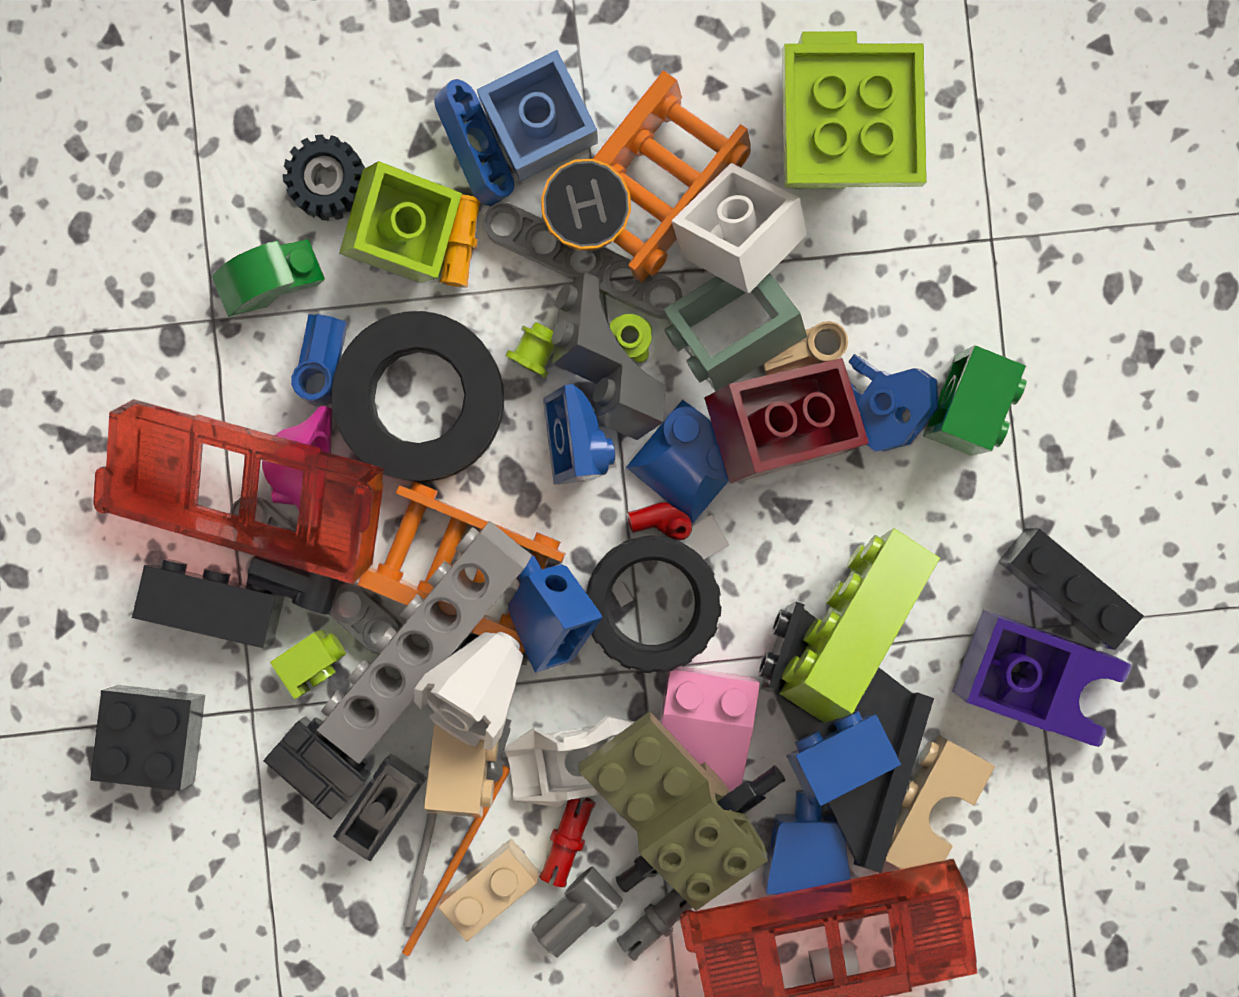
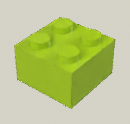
[339,161,462,283]

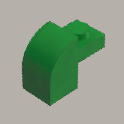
[211,239,325,317]

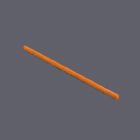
[402,765,510,956]

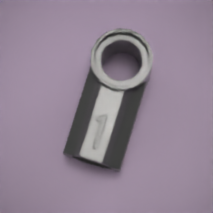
[531,866,623,958]

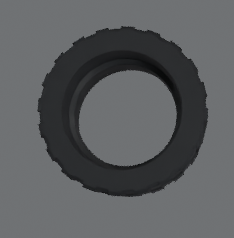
[586,535,722,674]

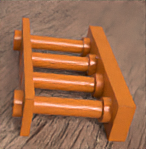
[593,70,751,283]
[357,481,566,654]

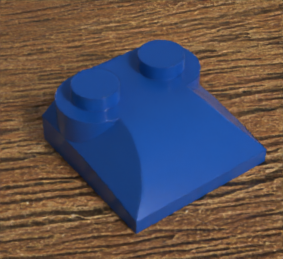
[543,384,615,485]
[626,399,729,523]

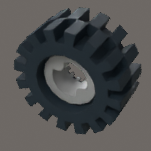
[283,134,365,221]

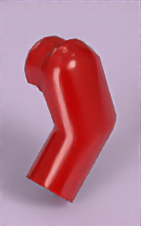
[626,502,692,541]

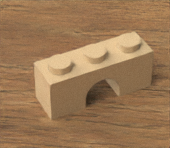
[885,735,995,885]

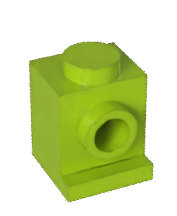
[270,629,346,700]

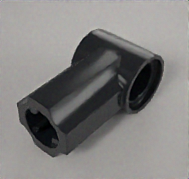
[247,546,345,615]

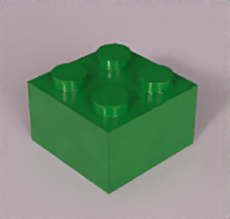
[923,345,1027,456]

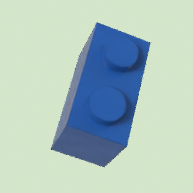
[786,711,901,806]

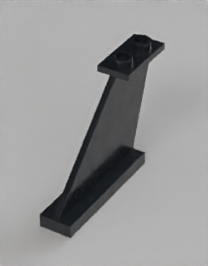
[758,602,934,873]

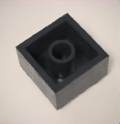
[90,685,205,791]

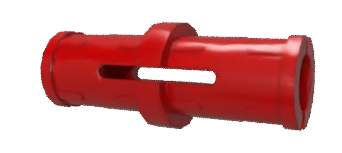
[539,797,596,888]

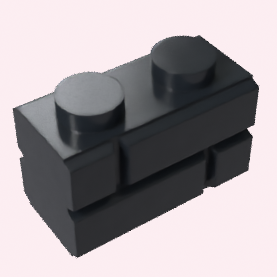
[263,716,371,820]
[333,753,427,862]

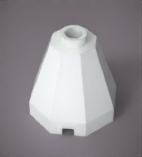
[414,632,523,751]

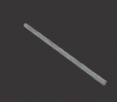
[403,813,437,927]

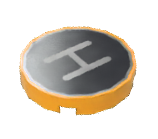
[541,159,631,251]

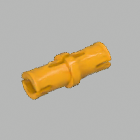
[439,195,481,288]

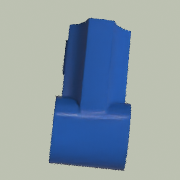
[291,314,348,406]

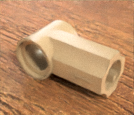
[762,321,848,375]

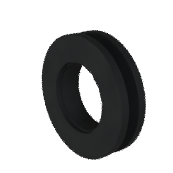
[332,311,504,482]

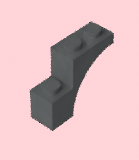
[552,271,666,440]

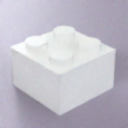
[672,163,807,294]

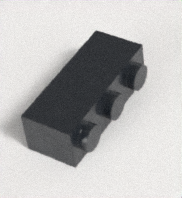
[998,528,1144,650]
[132,558,284,648]

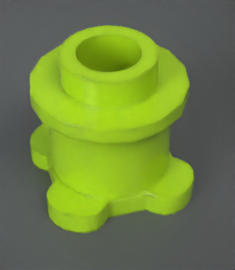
[610,314,653,363]
[505,322,554,378]

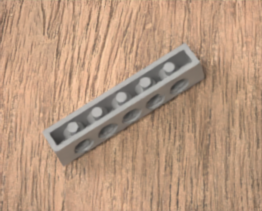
[317,521,532,764]

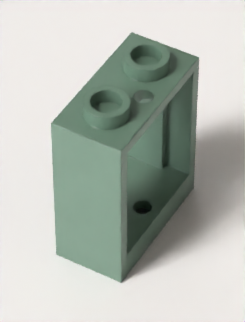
[663,273,807,391]

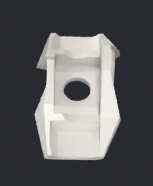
[505,715,635,807]

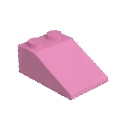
[660,666,760,792]

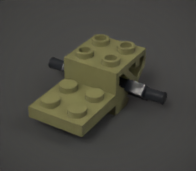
[579,711,786,911]

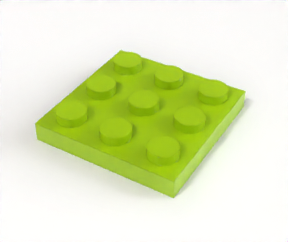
[782,43,927,188]

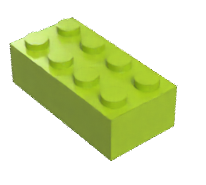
[779,528,940,723]

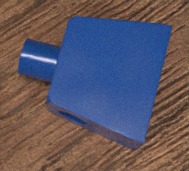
[508,556,603,673]
[762,790,852,896]

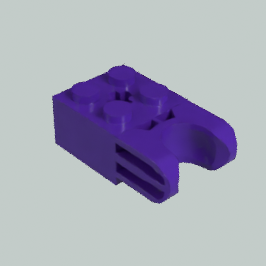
[952,609,1132,747]

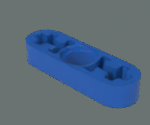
[434,79,514,206]

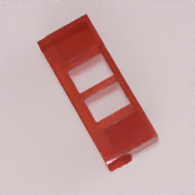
[93,399,384,584]
[680,858,977,997]

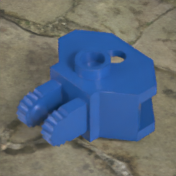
[848,354,938,452]

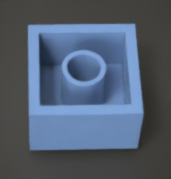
[476,50,598,182]

